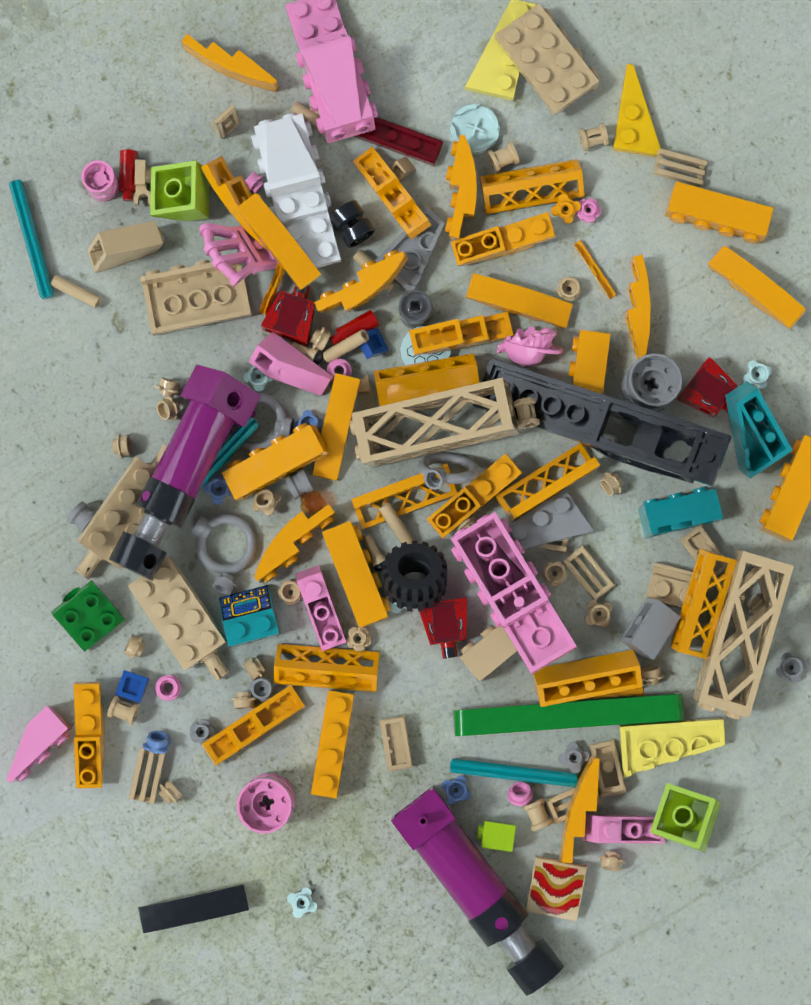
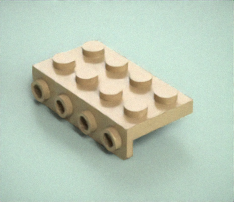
[495,3,599,116]
[140,260,252,336]

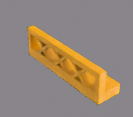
[479,159,585,214]
[495,443,600,522]
[351,464,457,530]
[670,548,737,659]
[274,644,380,692]

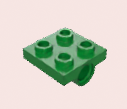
[51,580,125,652]

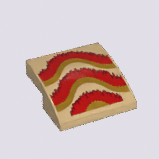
[525,855,587,921]

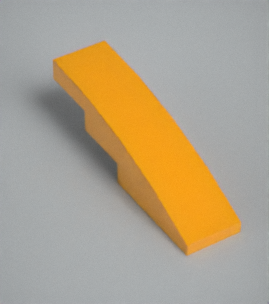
[181,34,279,92]
[353,146,431,240]
[200,156,265,248]
[236,193,321,290]
[708,245,806,329]
[624,254,651,360]
[465,273,573,329]
[409,311,514,356]
[312,373,361,481]
[201,685,305,766]
[559,756,600,863]

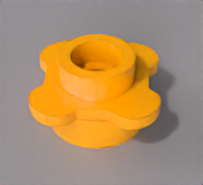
[551,194,581,224]

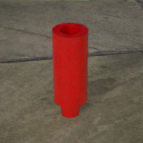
[119,149,138,202]
[329,310,379,346]

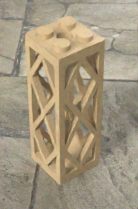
[350,377,520,468]
[692,550,794,720]

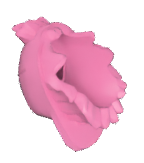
[497,326,563,367]

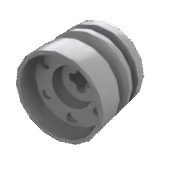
[621,353,682,412]

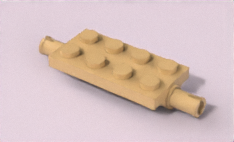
[75,444,167,579]
[128,556,230,681]

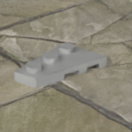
[375,206,445,291]
[508,489,594,550]

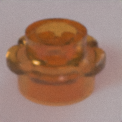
[300,491,325,516]

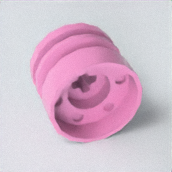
[237,773,296,834]

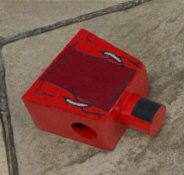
[261,285,315,347]
[677,357,738,418]
[419,598,467,659]

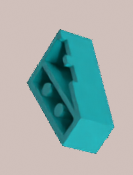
[725,381,793,479]
[638,486,723,539]

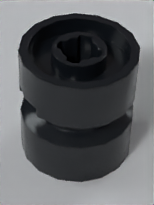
[330,200,375,248]

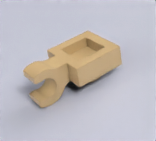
[134,160,151,206]

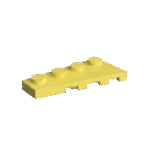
[465,0,536,101]
[619,718,725,778]

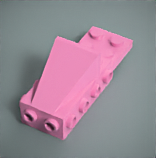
[285,0,378,143]
[450,512,577,675]

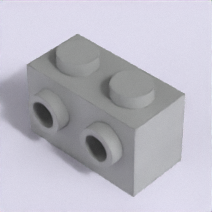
[620,598,681,660]

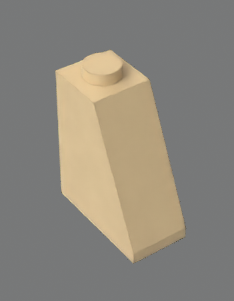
[87,221,164,273]

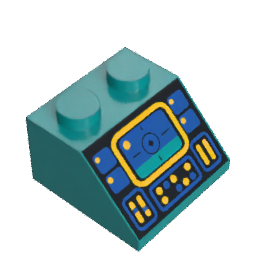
[219,585,281,647]

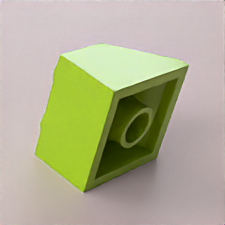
[150,160,210,221]
[650,783,721,853]

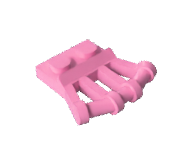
[199,223,277,287]

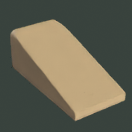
[210,104,240,139]
[589,740,626,799]

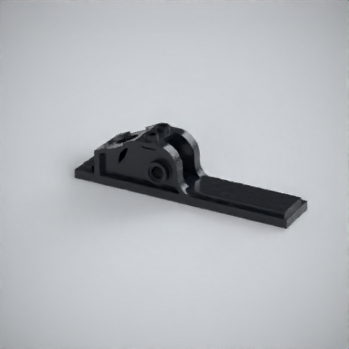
[473,359,732,487]

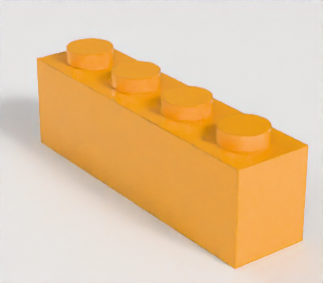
[665,181,774,244]
[568,330,611,394]
[373,353,479,406]
[222,423,330,500]
[759,435,811,542]
[322,521,391,628]
[533,650,643,707]
[311,690,355,798]

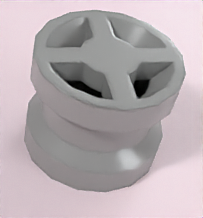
[284,468,314,500]
[67,501,96,533]

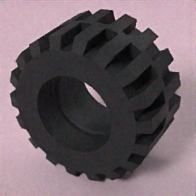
[382,541,447,612]

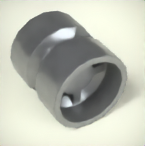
[399,289,432,329]

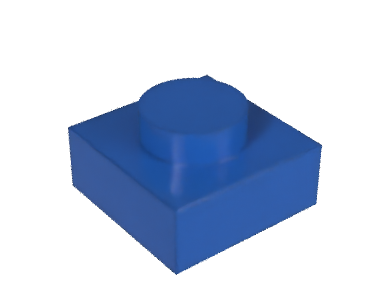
[360,328,389,359]
[115,670,150,703]

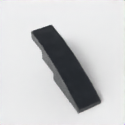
[138,884,249,933]

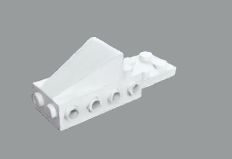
[251,113,341,268]

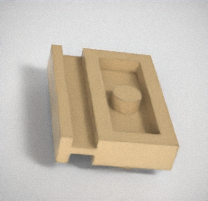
[645,562,693,608]

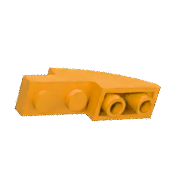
[445,134,477,240]
[451,212,556,266]
[314,250,408,313]
[427,453,523,539]
[254,504,336,583]
[73,682,104,788]

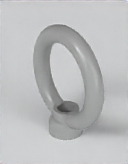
[229,393,294,452]
[418,453,479,490]
[191,514,257,574]

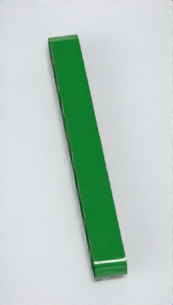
[453,694,684,737]

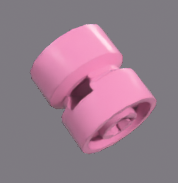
[81,160,119,202]

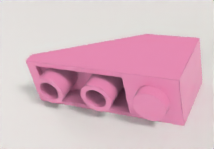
[249,332,333,396]
[295,565,346,651]
[7,706,72,783]
[582,814,665,844]

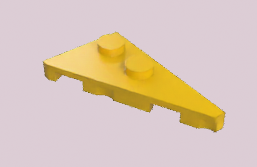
[613,64,660,157]

